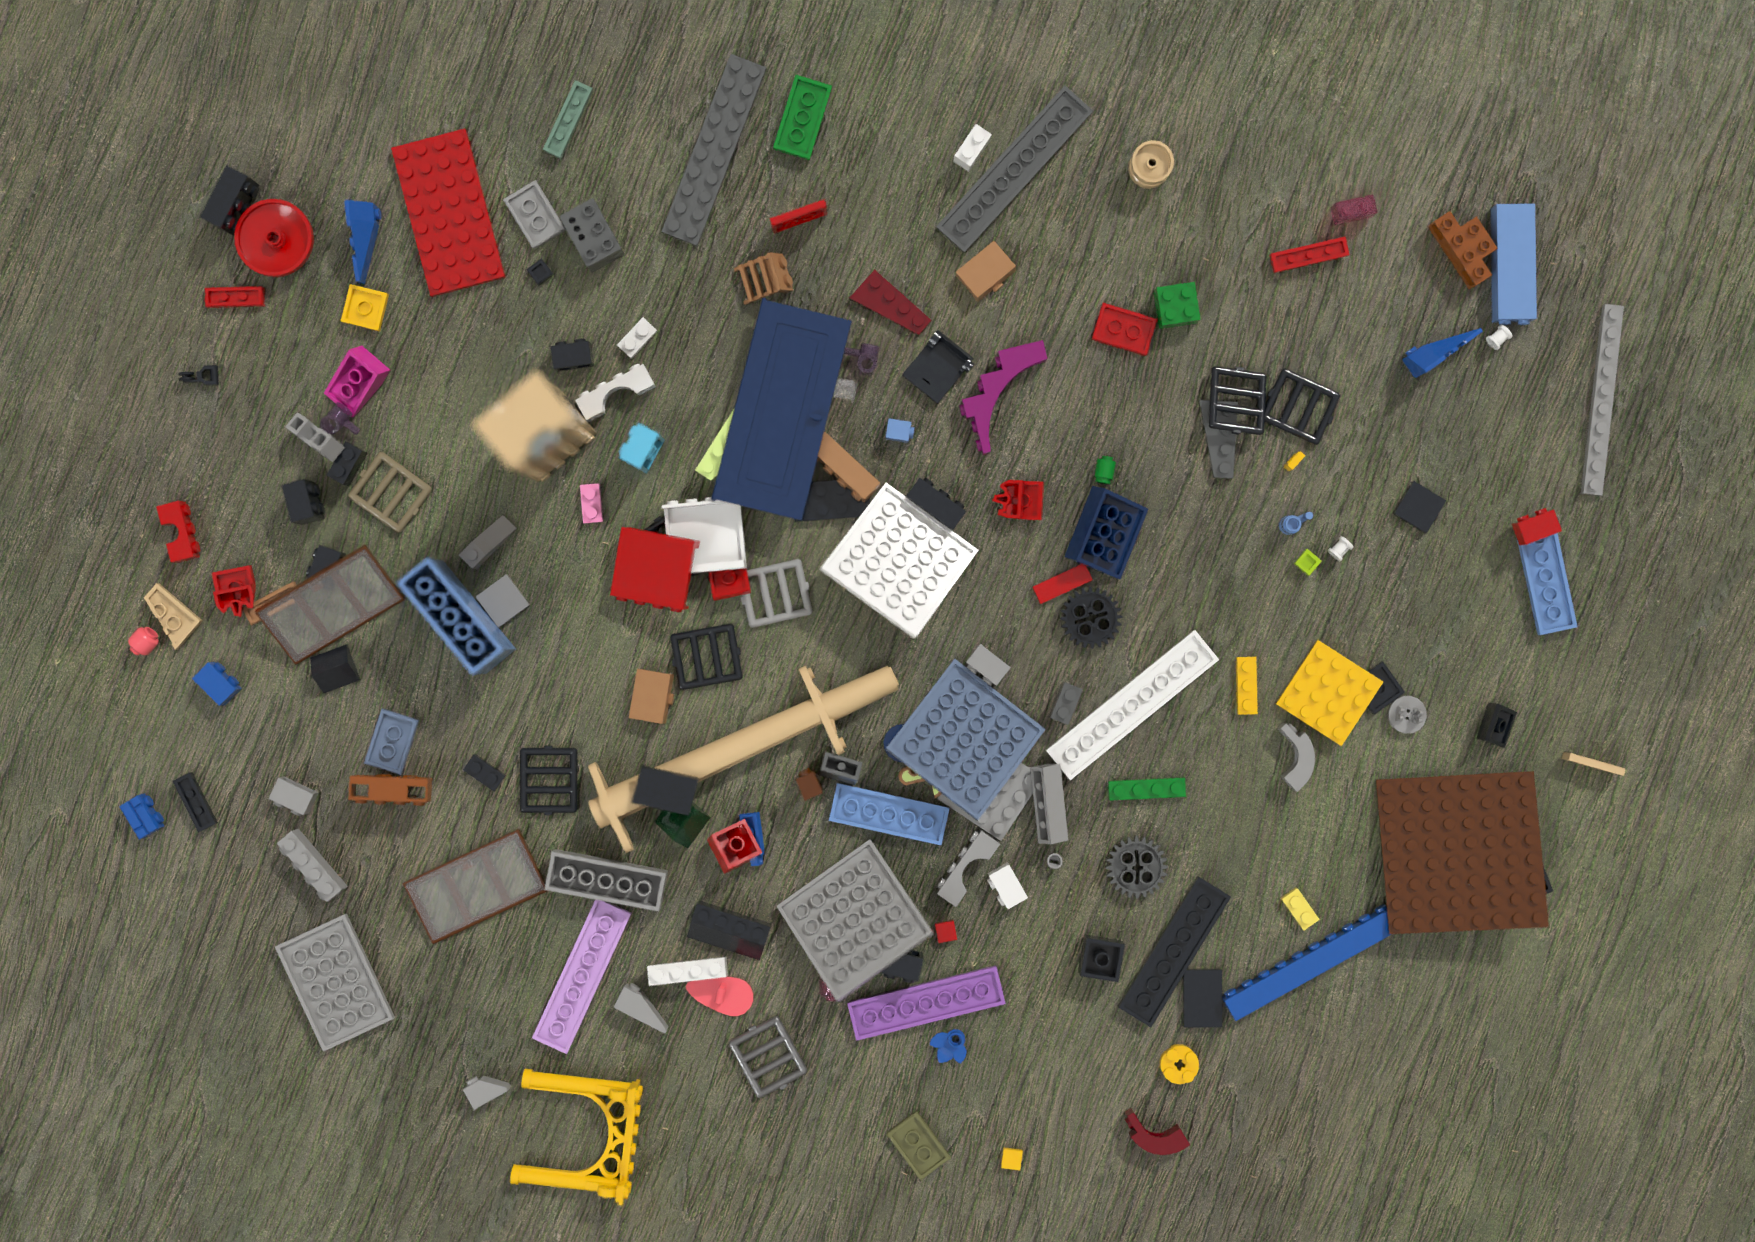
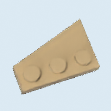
[144,583,203,650]

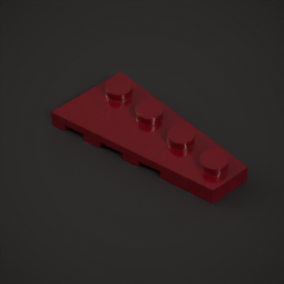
[849,269,932,336]

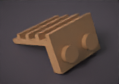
[734,252,793,305]

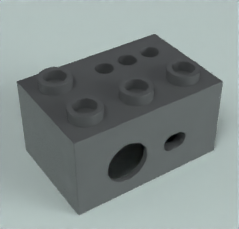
[559,198,625,273]

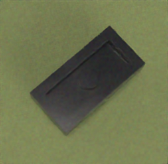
[463,754,507,792]

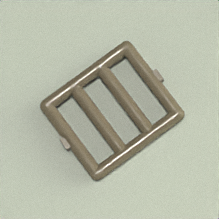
[348,452,432,533]

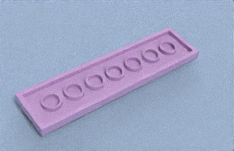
[532,899,632,1054]

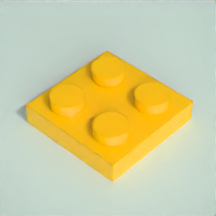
[341,284,389,332]

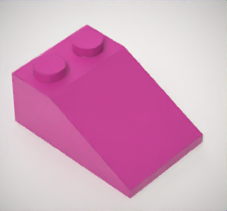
[324,346,390,418]

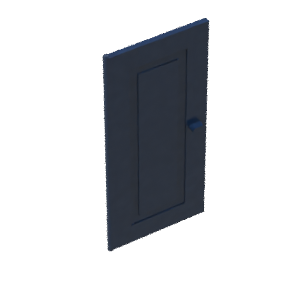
[711,298,852,521]

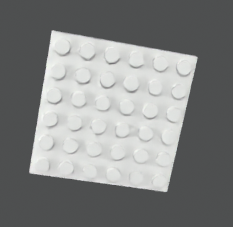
[820,483,978,639]

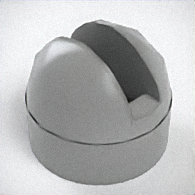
[1047,853,1063,869]

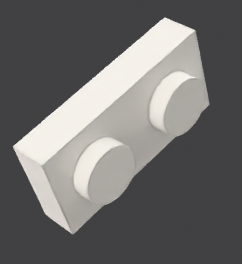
[617,318,658,359]

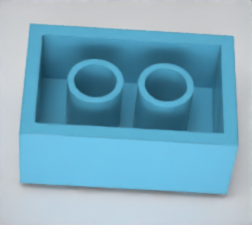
[619,423,665,473]

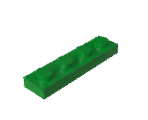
[1108,777,1186,801]

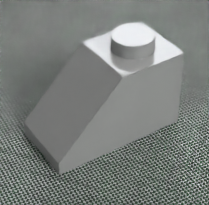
[463,1076,511,1110]

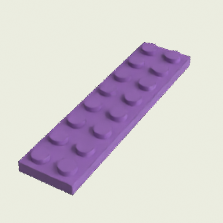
[847,965,1006,1041]

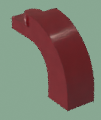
[1125,1108,1190,1155]

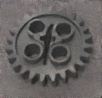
[1105,835,1168,899]

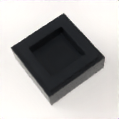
[526,258,554,286]

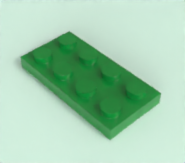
[773,75,832,161]

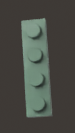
[543,80,594,159]

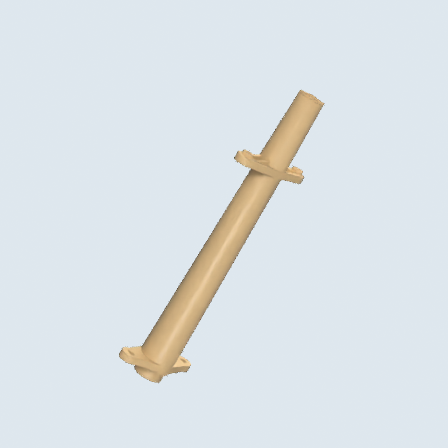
[588,665,899,853]

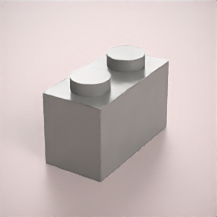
[965,644,1011,686]
[269,776,319,816]

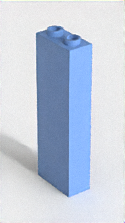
[1491,204,1537,325]

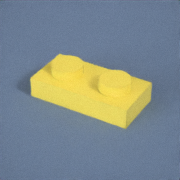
[1281,888,1319,930]

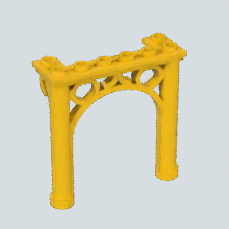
[510,1069,643,1205]

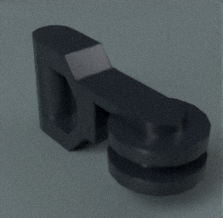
[178,365,219,386]

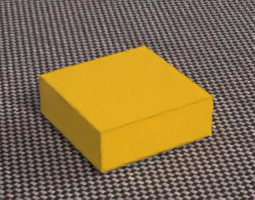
[1284,451,1305,471]
[1001,1147,1023,1170]

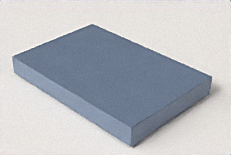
[364,708,419,775]

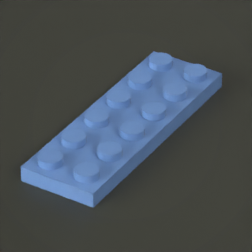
[1517,533,1578,635]
[829,783,950,845]

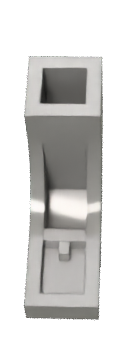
[1277,723,1315,792]

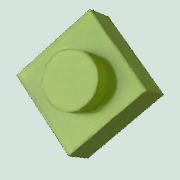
[1293,549,1322,576]

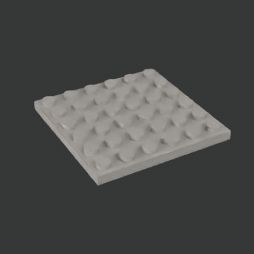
[777,839,934,1002]

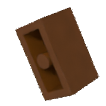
[796,768,823,801]

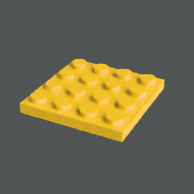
[1275,640,1383,746]

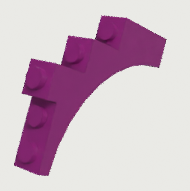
[959,340,1047,455]

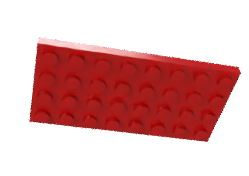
[391,128,506,297]

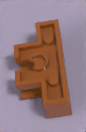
[1428,211,1498,289]
[349,774,432,806]

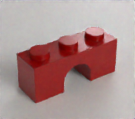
[156,501,200,563]

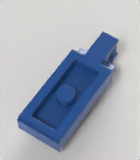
[739,812,765,866]

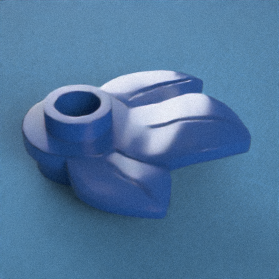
[930,1029,966,1063]

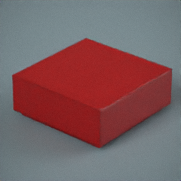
[935,920,957,943]

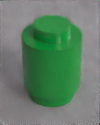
[1094,456,1116,485]

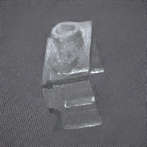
[833,378,858,403]

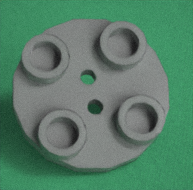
[1388,696,1427,734]

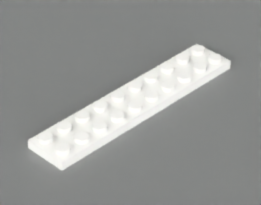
[1046,630,1219,780]

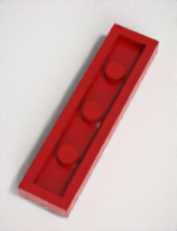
[1269,237,1350,273]

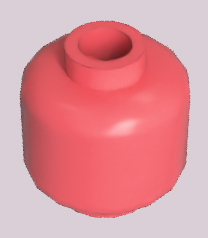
[128,627,159,655]

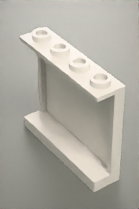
[662,497,747,574]

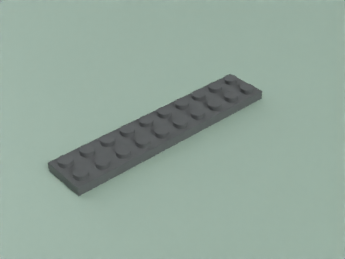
[661,54,767,247]
[936,86,1093,253]

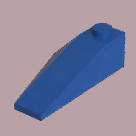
[345,200,382,285]
[1402,328,1483,378]

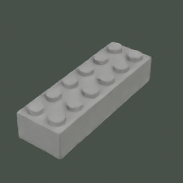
[544,849,668,911]

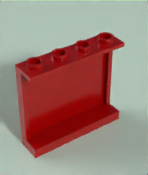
[610,527,700,613]

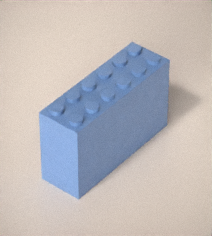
[397,558,516,675]

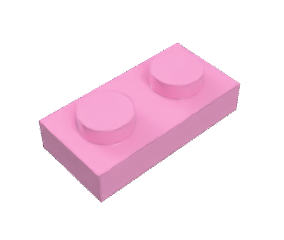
[580,484,603,524]

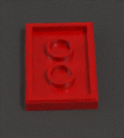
[770,199,827,233]
[1091,303,1157,356]

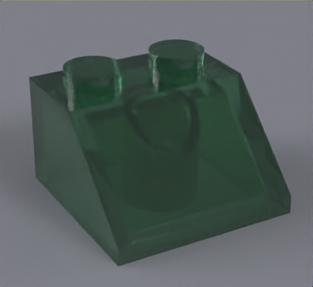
[654,802,711,848]

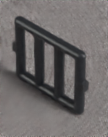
[1209,366,1266,435]
[1265,368,1340,445]
[670,624,743,690]
[520,746,578,815]

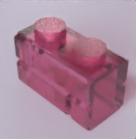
[1331,194,1377,226]

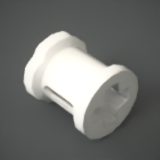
[1486,325,1512,350]
[1328,536,1354,561]

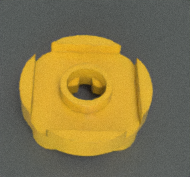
[1160,1044,1199,1084]

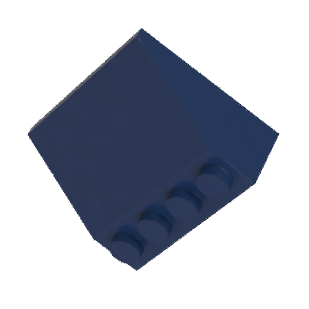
[1064,486,1148,580]

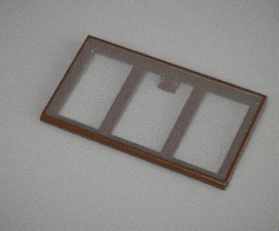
[255,544,405,665]
[403,829,548,944]

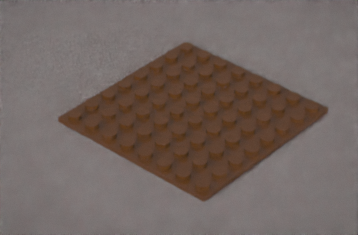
[1376,771,1549,934]

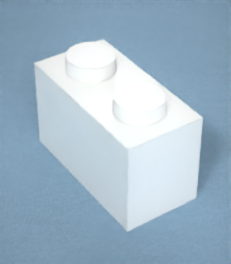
[954,124,992,172]
[987,862,1028,909]

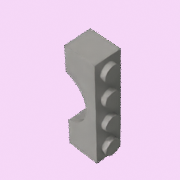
[936,829,1000,907]

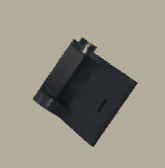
[902,330,974,404]

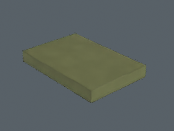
[886,1110,951,1181]

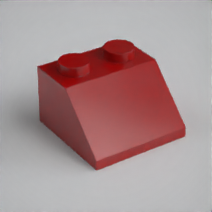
[707,819,762,874]

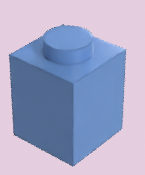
[886,419,915,443]

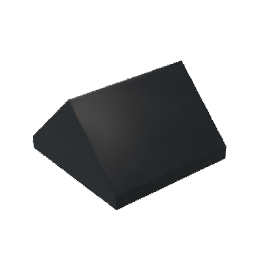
[310,644,361,693]
[1476,703,1517,748]

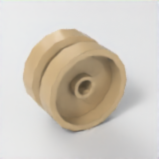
[1128,140,1174,189]

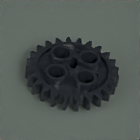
[1059,587,1122,649]

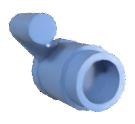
[1279,512,1313,535]

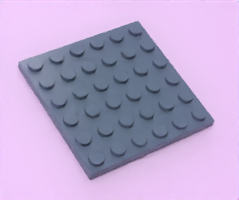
[886,659,1046,821]

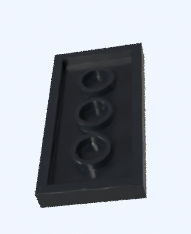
[795,480,870,522]

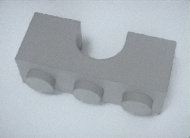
[285,412,345,462]

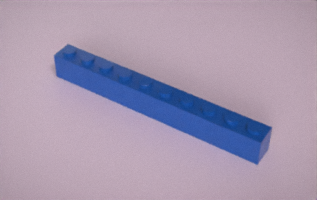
[1222,904,1392,1021]

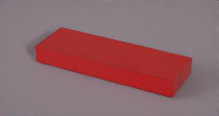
[205,286,265,308]
[1032,564,1093,604]

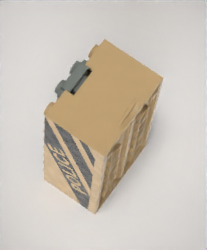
[473,371,597,482]

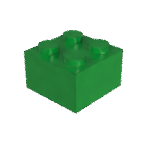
[1153,282,1201,329]

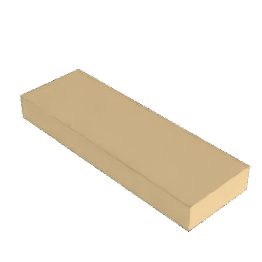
[1562,752,1626,776]

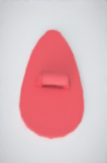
[686,976,753,1016]

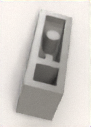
[459,515,517,569]
[613,983,669,1034]

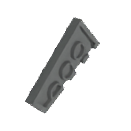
[1198,400,1238,479]

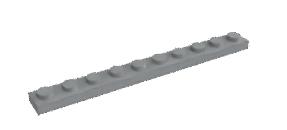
[1581,304,1624,496]

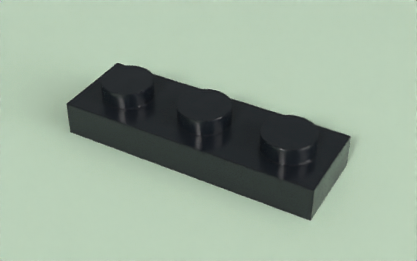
[172,772,218,833]

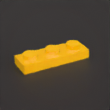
[1236,657,1258,715]

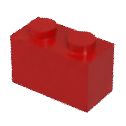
[1512,508,1562,546]

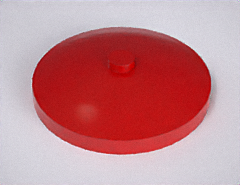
[234,199,314,277]

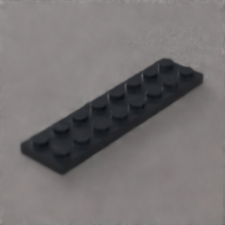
[1118,876,1231,1027]

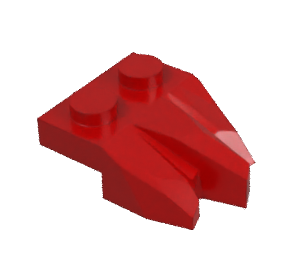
[992,480,1044,521]
[212,565,256,617]

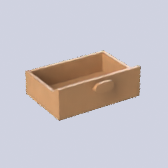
[956,241,1016,302]
[629,669,674,724]

